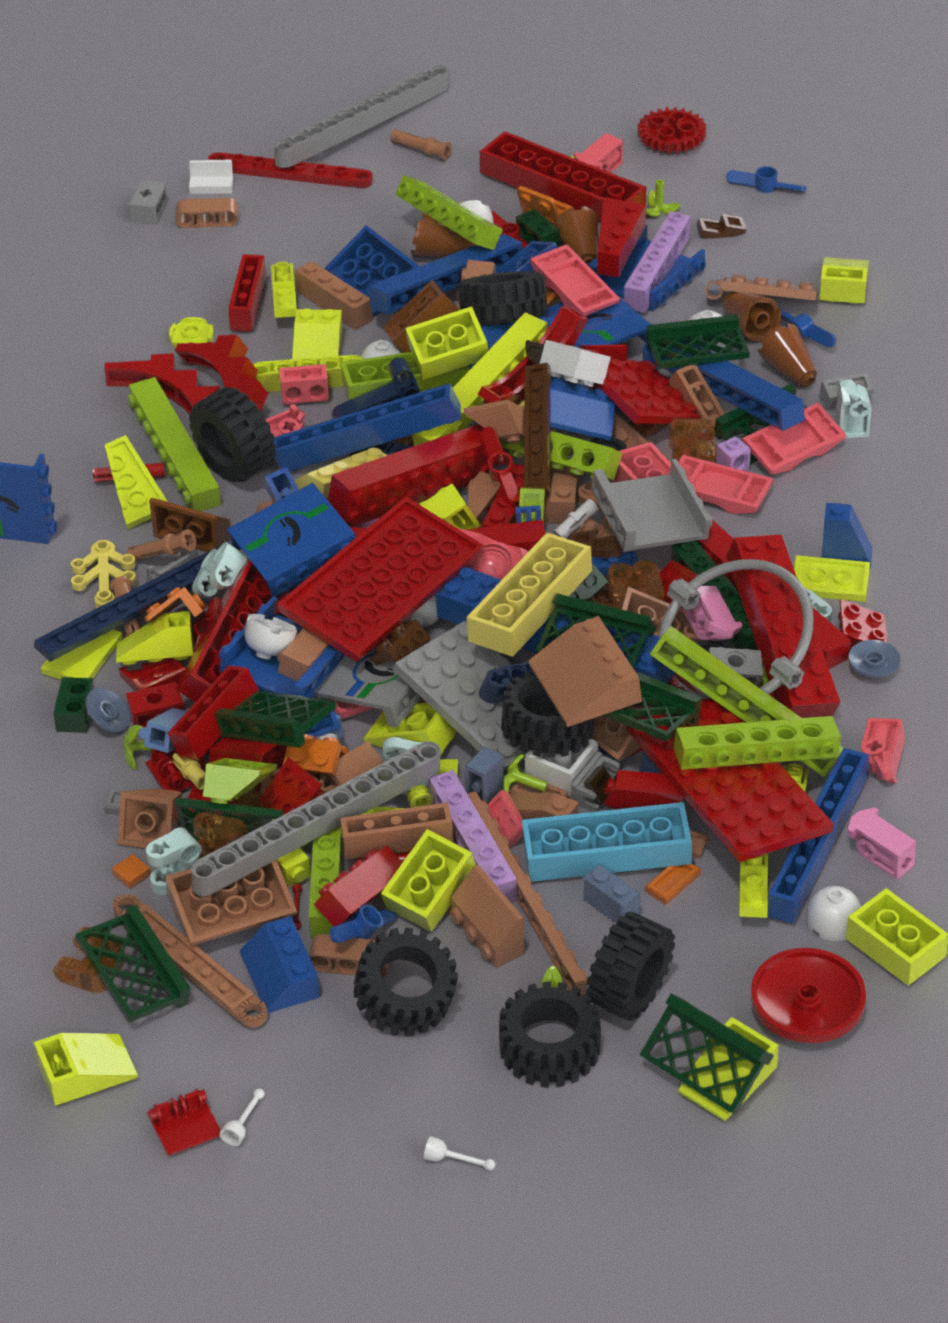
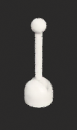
[220,1088,265,1147]
[424,1136,496,1171]

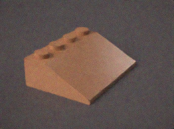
[528,616,642,727]
[165,860,297,946]

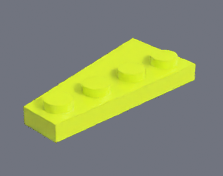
[105,435,168,530]

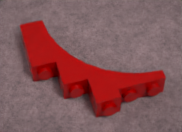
[477,306,589,405]
[175,334,268,411]
[104,353,220,415]

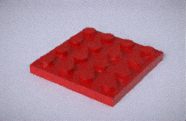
[596,359,701,425]

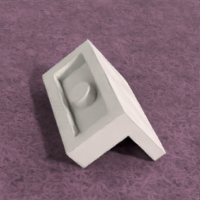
[189,160,234,194]

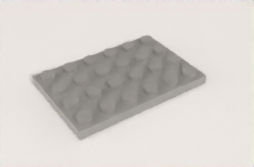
[392,621,559,773]

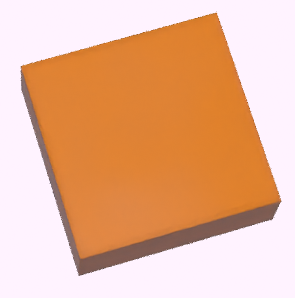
[112,854,151,888]

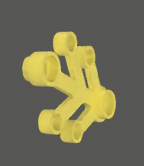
[71,540,136,608]

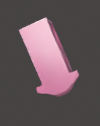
[682,586,743,641]
[847,807,916,880]

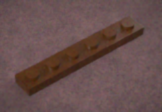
[524,362,551,494]

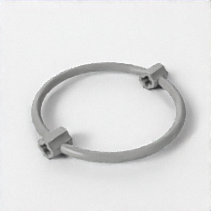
[658,559,814,700]

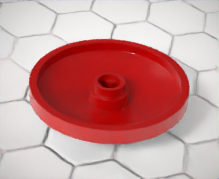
[751,948,866,1043]

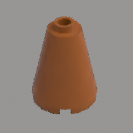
[555,207,598,265]
[411,213,474,258]
[723,291,781,342]
[758,323,817,387]

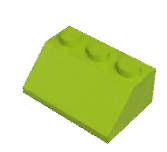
[203,758,277,804]

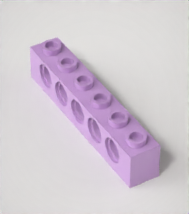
[624,212,691,313]
[429,770,517,903]

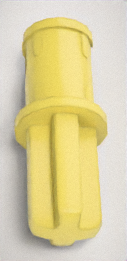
[172,753,205,790]

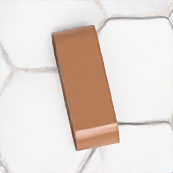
[175,198,239,228]
[309,934,389,978]

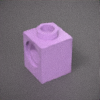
[716,436,751,471]

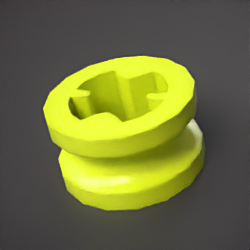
[406,785,433,808]

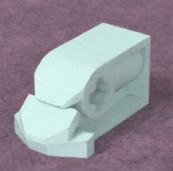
[835,379,872,438]

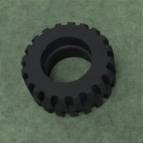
[458,271,548,325]
[189,387,276,482]

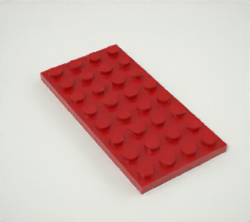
[277,496,484,662]
[627,697,834,863]

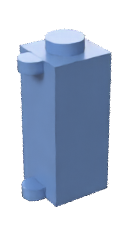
[138,708,187,753]

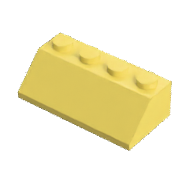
[294,447,387,499]

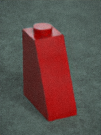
[603,770,684,810]

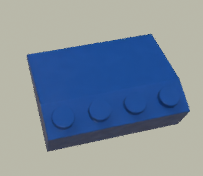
[324,225,420,317]

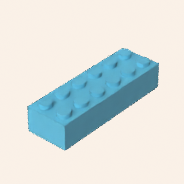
[522,802,692,882]

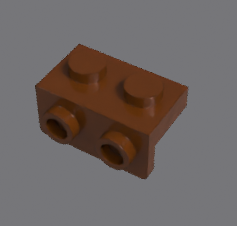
[370,619,431,666]

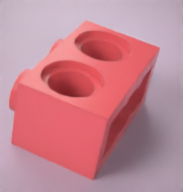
[279,364,329,405]

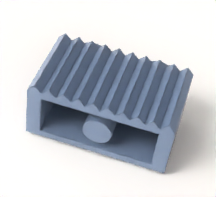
[464,747,504,804]
[583,865,641,925]

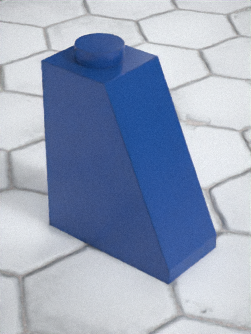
[822,503,872,568]

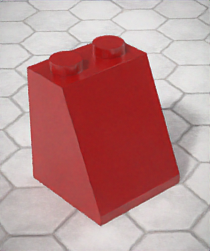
[209,737,287,795]

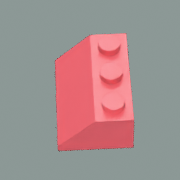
[611,442,671,483]

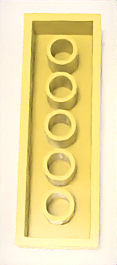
[466,533,592,657]

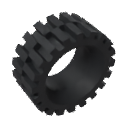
[501,672,595,758]
[586,912,675,1021]
[353,927,458,1036]
[499,982,600,1088]

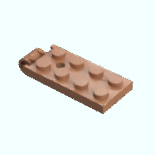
[705,274,818,300]

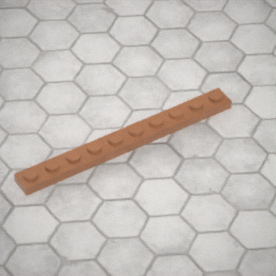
[468,791,588,997]

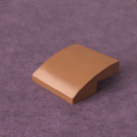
[330,741,384,786]

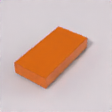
[645,864,701,905]

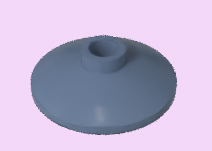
[849,640,900,677]
[85,687,130,733]

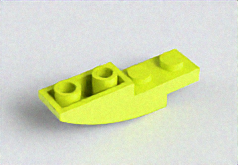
[271,262,297,318]
[739,853,768,918]

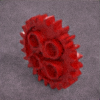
[638,107,706,154]

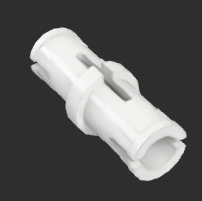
[553,499,599,539]

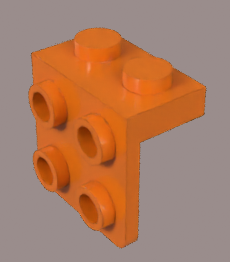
[517,186,572,225]
[145,587,206,623]
[283,734,349,776]

